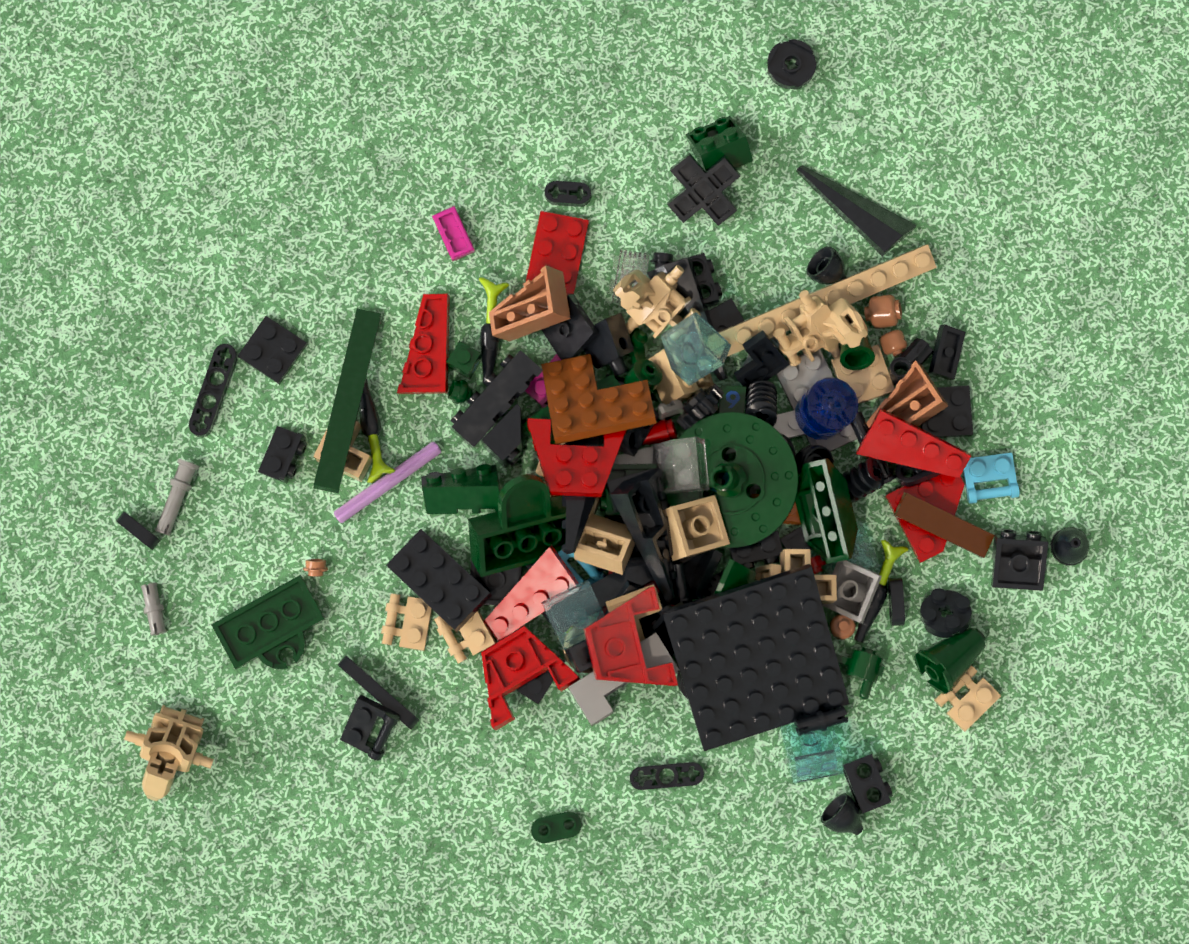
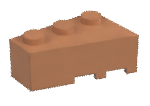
[489,266,571,342]
[866,360,948,428]

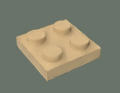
[831,344,894,408]

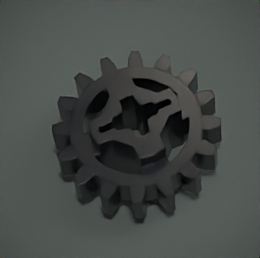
[676,384,724,430]

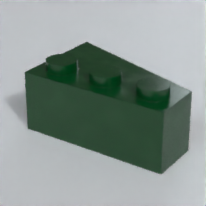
[421,464,501,514]

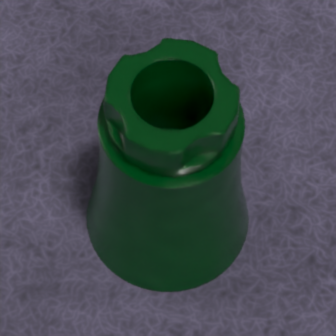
[840,317,875,370]

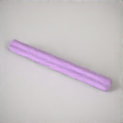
[334,442,441,523]

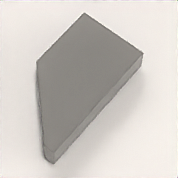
[658,399,684,420]

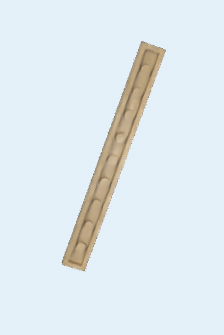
[702,244,937,363]

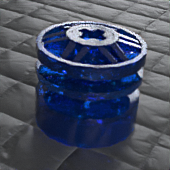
[795,378,858,440]

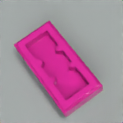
[432,206,475,262]

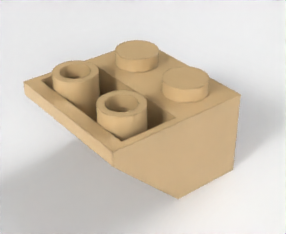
[648,343,714,405]
[574,514,635,575]

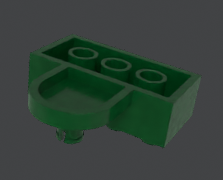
[468,474,566,577]

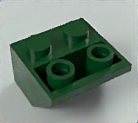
[685,116,753,171]

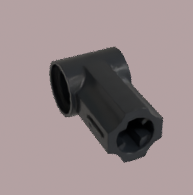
[890,337,933,386]

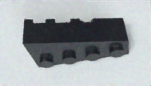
[450,350,543,448]

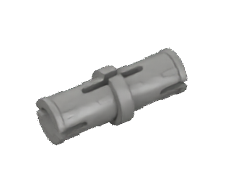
[141,583,167,636]

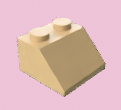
[663,495,730,561]

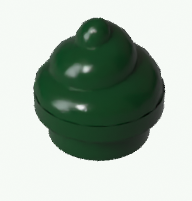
[448,379,474,404]

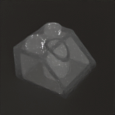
[655,437,709,495]

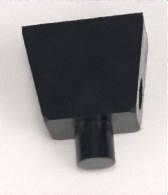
[584,313,634,377]

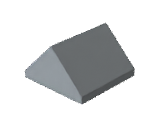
[822,560,882,624]

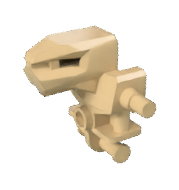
[613,265,701,347]
[773,290,868,366]
[124,705,214,801]

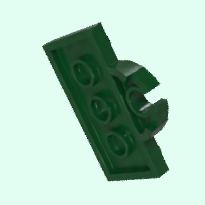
[211,575,326,670]

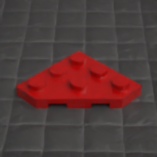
[885,474,965,563]

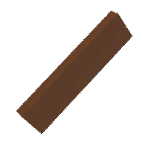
[894,492,995,558]

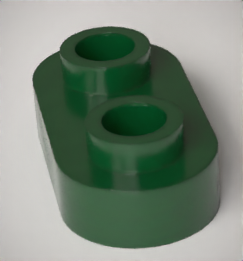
[531,812,582,843]

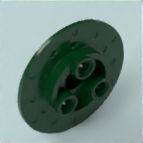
[665,412,799,548]

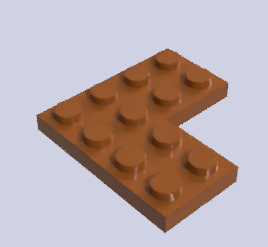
[541,354,656,444]

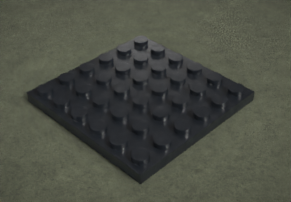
[661,564,849,751]

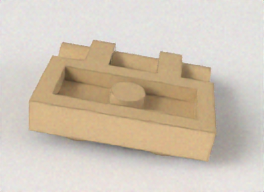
[381,594,432,651]
[434,610,497,664]
[934,665,1001,732]

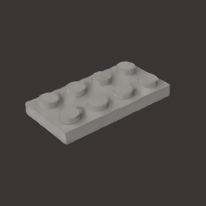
[776,349,857,452]

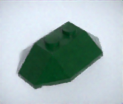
[795,458,858,564]

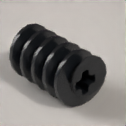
[745,380,777,427]
[842,458,884,503]

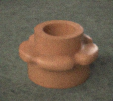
[303,559,328,576]

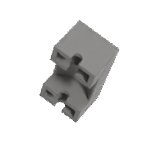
[568,633,679,727]

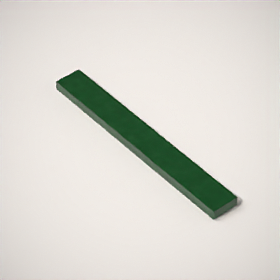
[313,308,381,494]

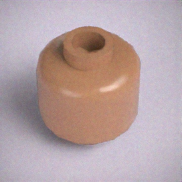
[864,295,902,329]

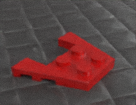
[527,418,627,497]
[584,586,678,686]
[481,626,580,730]

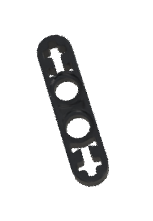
[189,344,238,438]
[337,655,420,730]

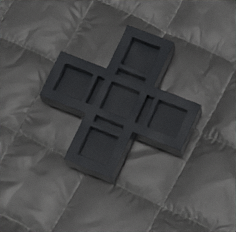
[667,153,740,226]

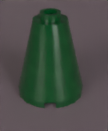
[914,628,986,694]

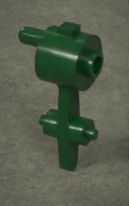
[623,327,663,395]
[836,647,885,700]

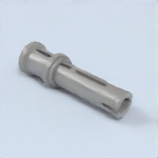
[155,459,200,536]

